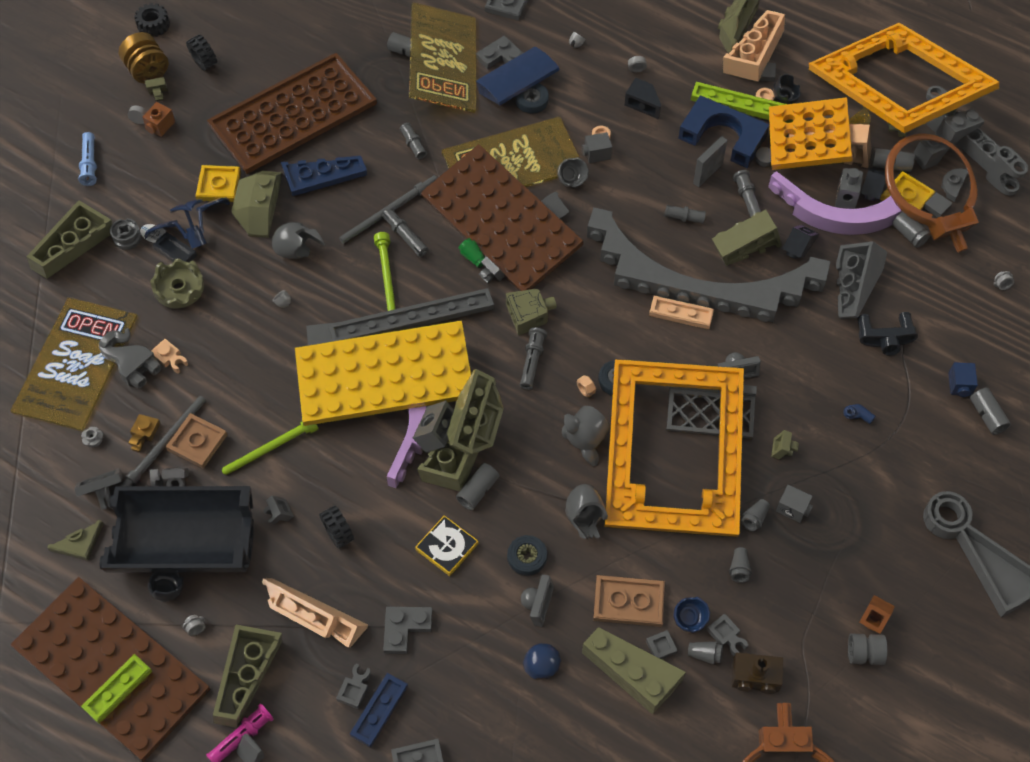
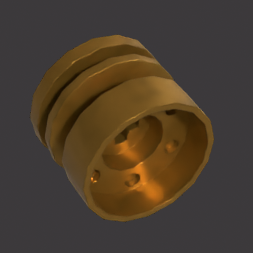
[118,32,169,84]

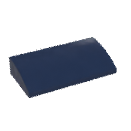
[476,47,560,105]

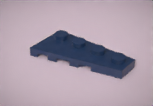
[281,156,367,196]

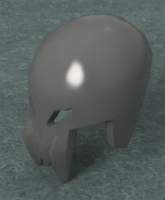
[272,222,325,259]
[565,484,608,539]

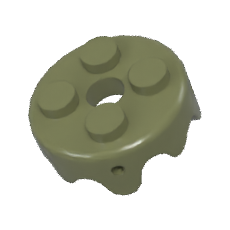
[150,259,204,309]

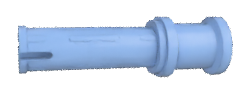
[78,132,97,186]

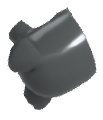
[562,406,610,467]

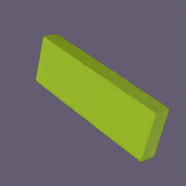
[81,654,152,724]

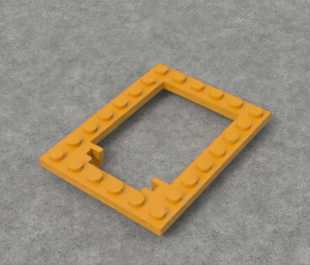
[809,23,999,133]
[605,359,744,537]

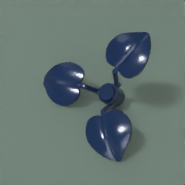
[144,197,230,249]

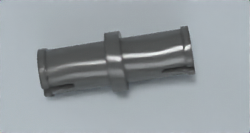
[400,123,427,160]
[664,204,706,224]

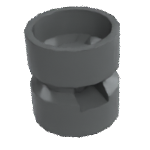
[848,633,887,665]

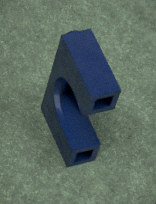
[678,95,770,168]

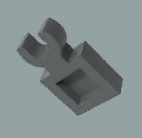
[707,614,748,656]
[336,664,371,710]

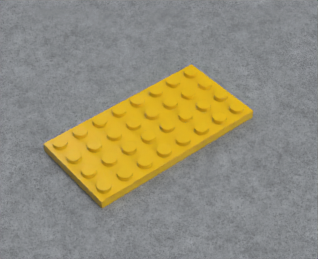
[295,321,471,426]

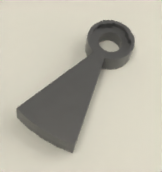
[923,491,1030,617]

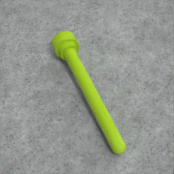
[374,232,396,311]
[222,422,319,475]

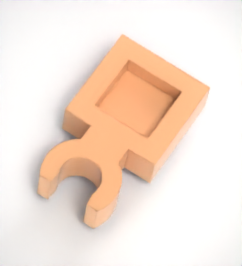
[151,339,188,374]

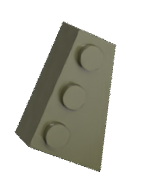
[712,210,782,266]

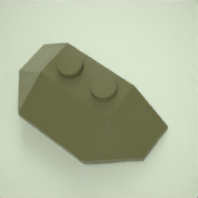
[718,0,760,53]
[231,171,283,238]
[447,369,504,455]

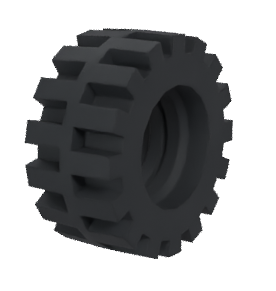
[134,3,170,37]
[186,34,218,71]
[319,505,354,549]

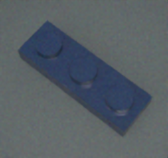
[350,673,408,748]

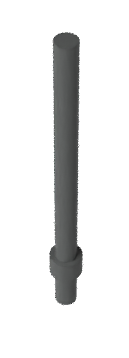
[339,175,437,244]
[120,396,206,487]

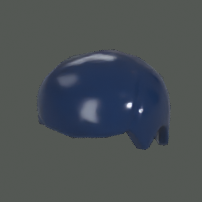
[673,597,710,632]
[523,643,561,679]

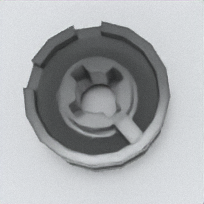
[110,218,141,250]

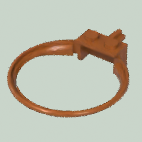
[885,133,979,253]
[742,703,835,762]

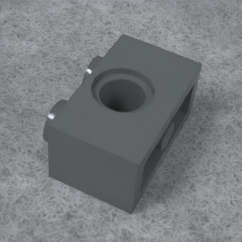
[413,401,454,452]

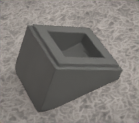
[236,733,264,762]

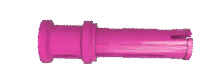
[206,703,274,762]

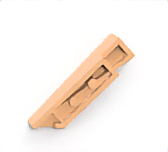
[262,578,368,648]

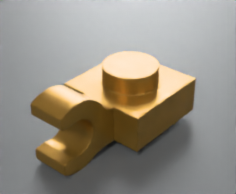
[129,414,160,452]

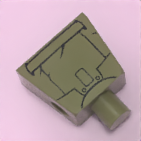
[506,289,557,336]

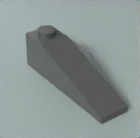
[836,241,887,319]

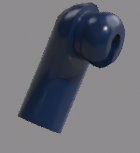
[843,404,876,425]

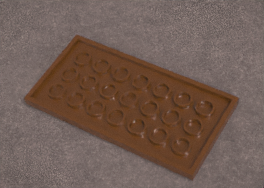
[207,53,377,174]
[421,144,584,291]
[10,577,211,762]

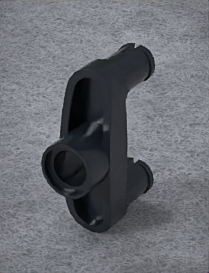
[857,312,918,356]

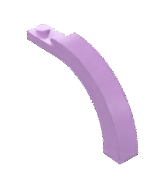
[768,171,902,235]
[387,406,426,488]

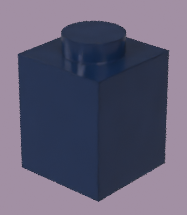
[948,362,978,397]

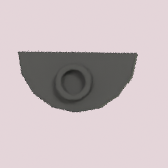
[941,168,968,202]

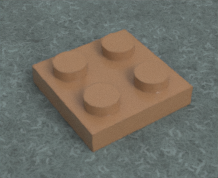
[166,413,227,469]

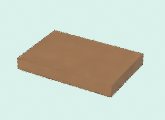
[593,575,665,627]

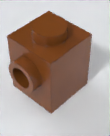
[142,102,175,137]
[859,595,895,634]

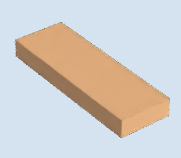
[649,296,714,329]

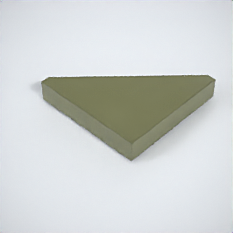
[47,520,104,561]

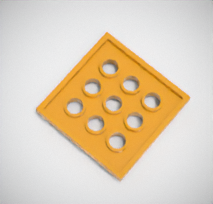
[769,97,852,170]

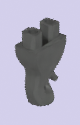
[99,328,161,389]

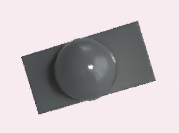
[717,352,761,378]
[521,574,554,627]

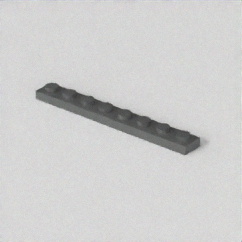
[328,288,494,342]

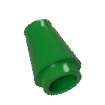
[458,238,485,268]

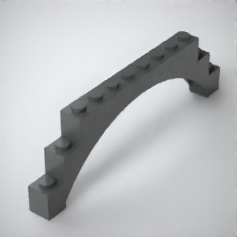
[587,207,830,322]

